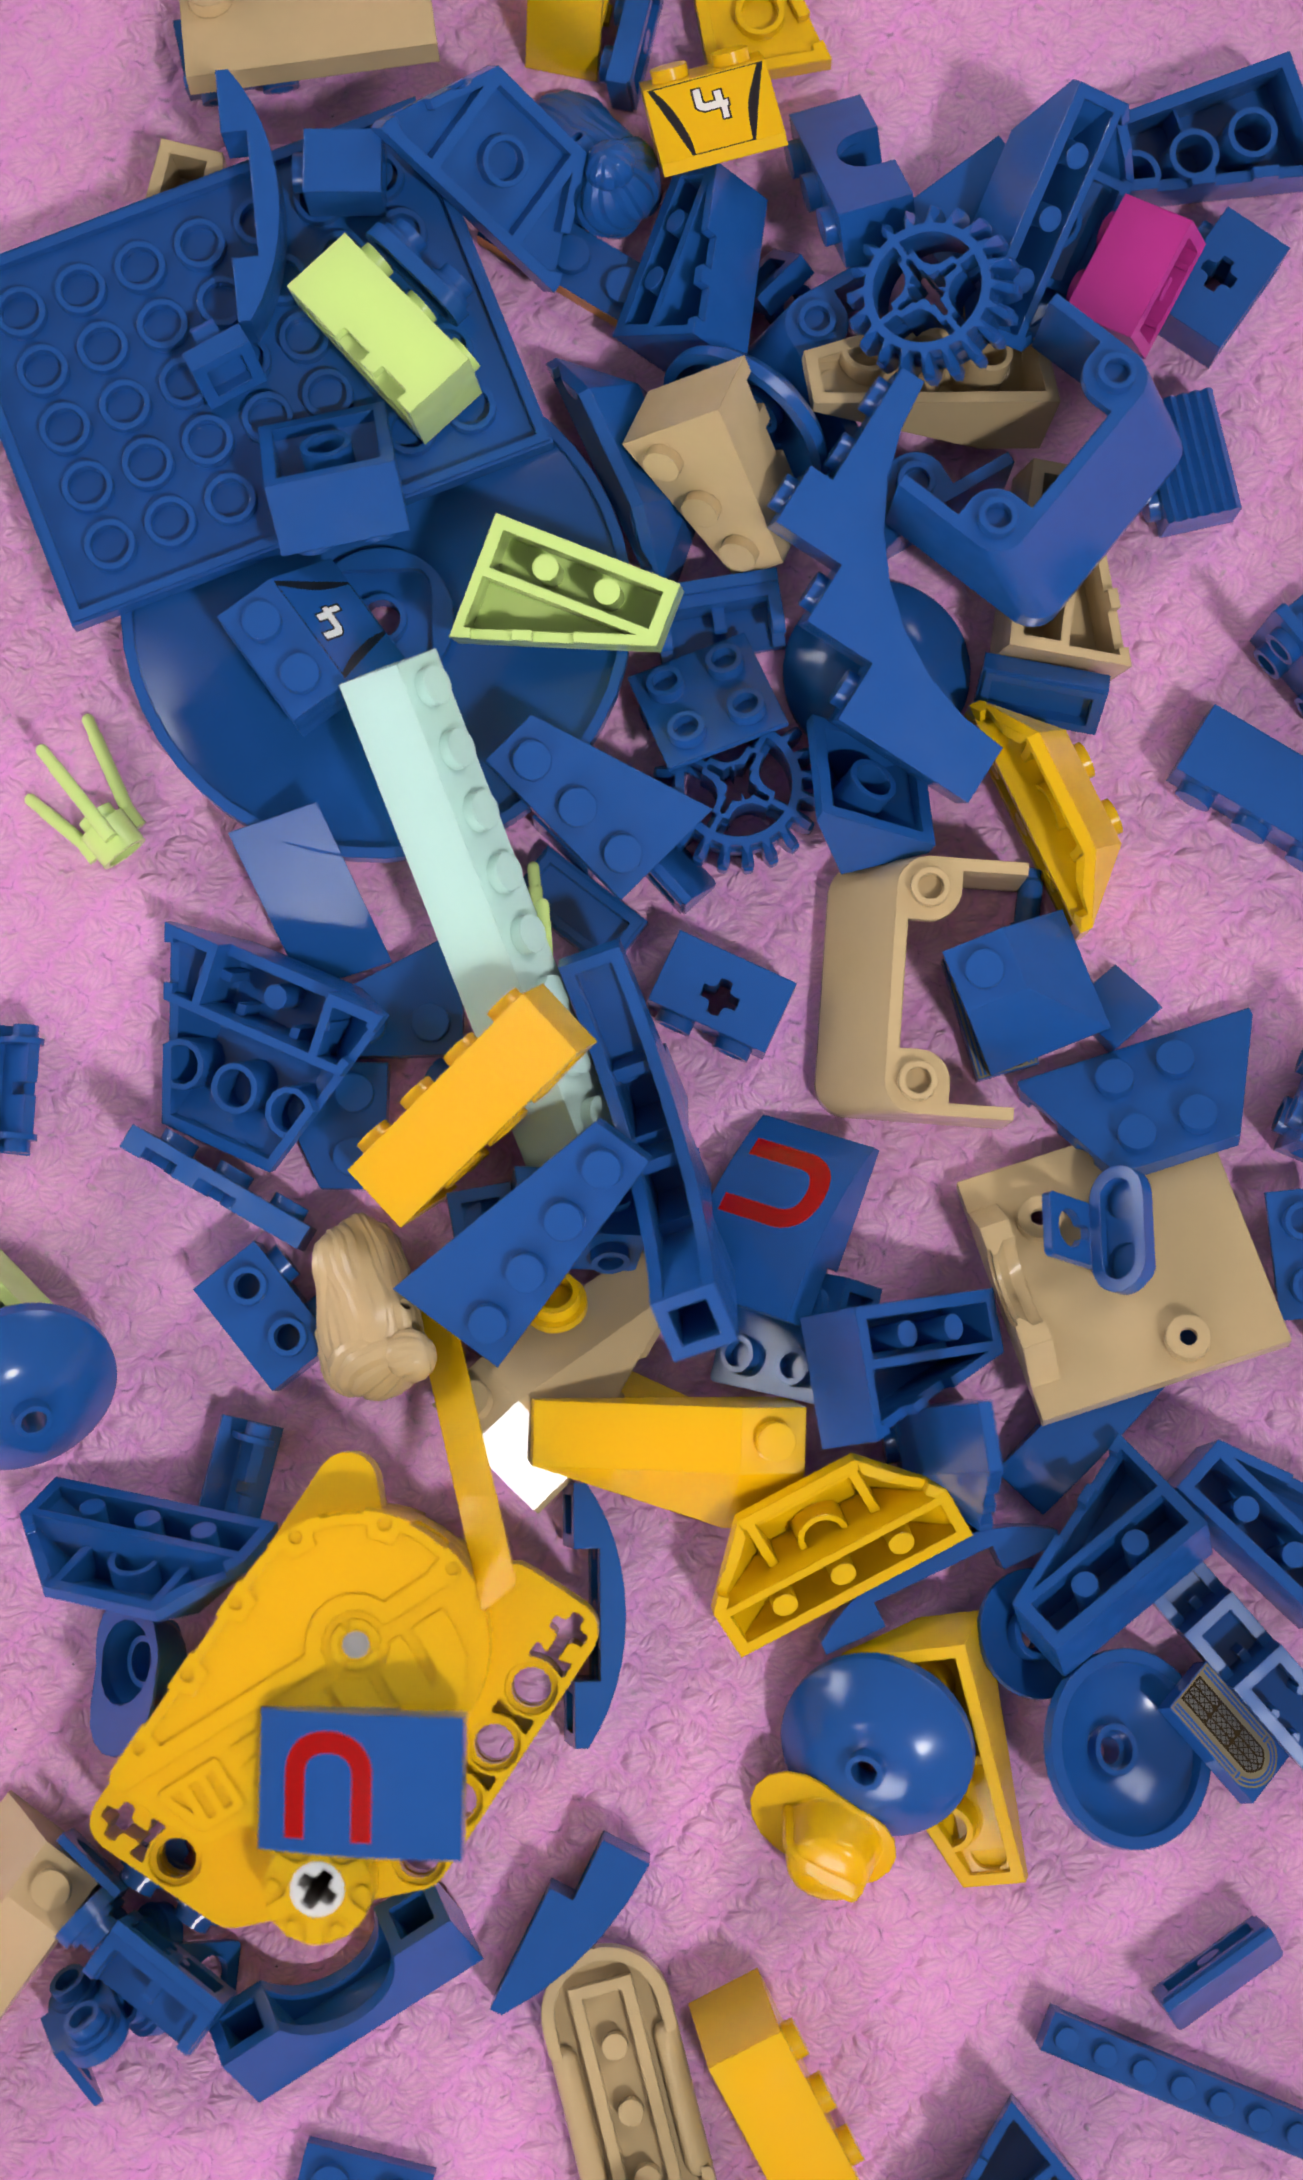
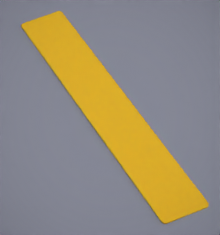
[420,1310,517,1610]

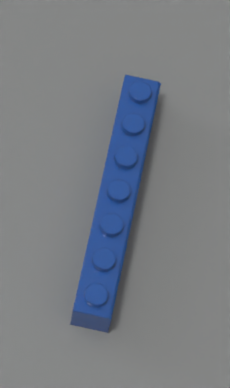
[1035,2003,1303,2159]

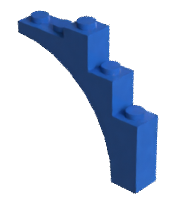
[767,367,1003,803]
[558,938,738,1362]

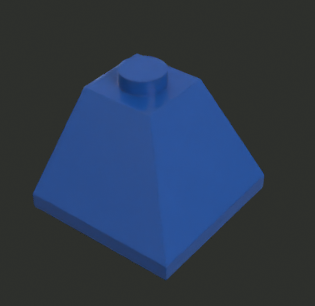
[942,909,1111,1076]

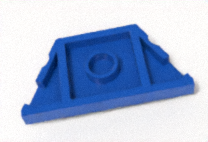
[371,65,587,293]
[1017,1008,1253,1175]

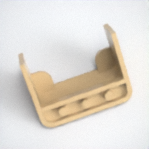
[814,856,1029,1129]

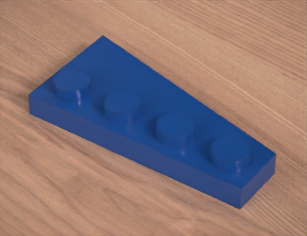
[393,1117,653,1367]

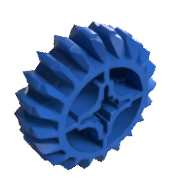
[846,205,1023,387]
[653,727,815,874]

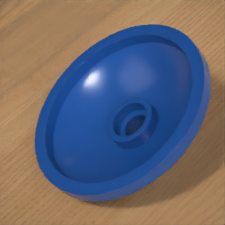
[663,346,828,478]
[782,581,971,737]
[0,1303,117,1471]
[1043,1648,1211,1850]
[781,1652,976,1837]

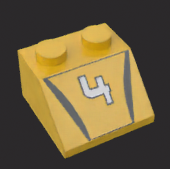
[639,45,788,177]

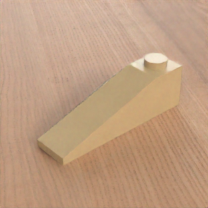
[432,1250,661,1514]
[0,1790,101,2020]

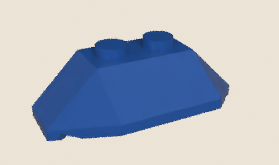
[960,79,1134,352]
[546,358,696,583]
[20,1477,279,1622]

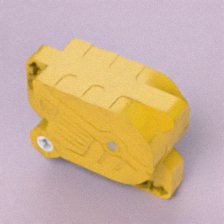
[90,1451,599,1945]

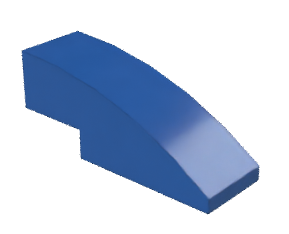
[490,1831,650,2015]

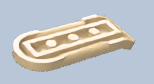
[541,1943,717,2180]

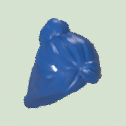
[535,89,662,240]

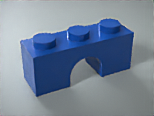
[784,94,916,268]

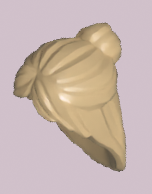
[312,1212,437,1401]

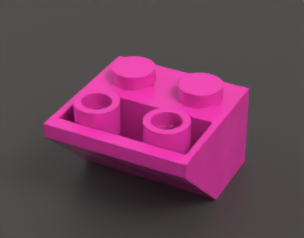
[1066,193,1206,359]

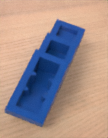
[1153,1562,1303,1771]

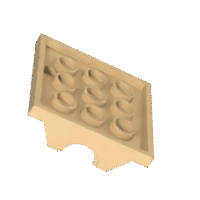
[179,0,440,95]
[956,1145,1292,1426]

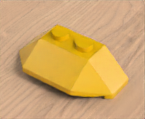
[964,700,1123,941]
[711,1452,973,1658]

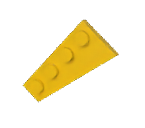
[693,0,832,80]

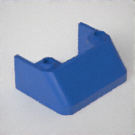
[747,262,1015,559]
[885,293,1183,627]

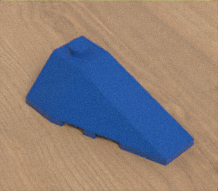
[881,1399,1003,1531]

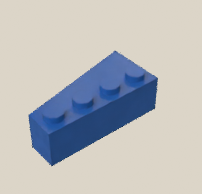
[1127,51,1303,207]

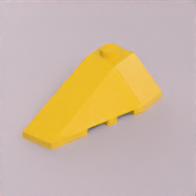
[530,1396,806,1528]
[841,1610,1028,1888]

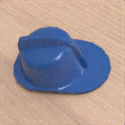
[90,1611,187,1758]

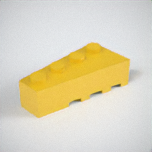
[347,984,597,1228]

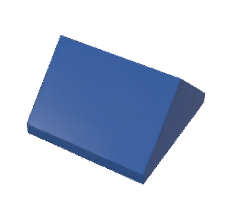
[806,714,936,875]

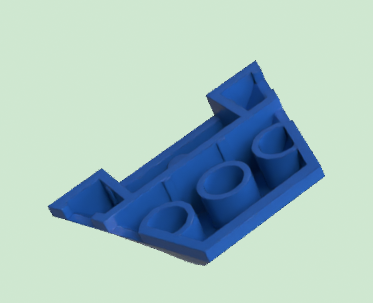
[162,921,389,1172]

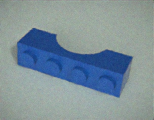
[210,1883,484,2103]

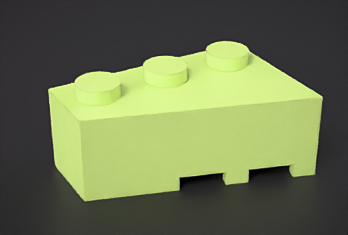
[287,233,482,445]
[449,513,684,653]

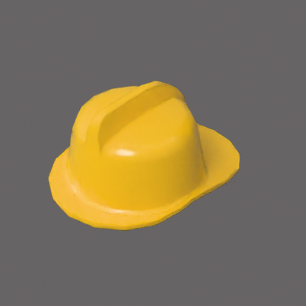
[750,1771,896,1903]

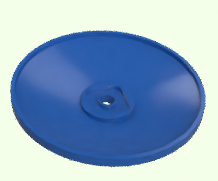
[121,416,629,863]

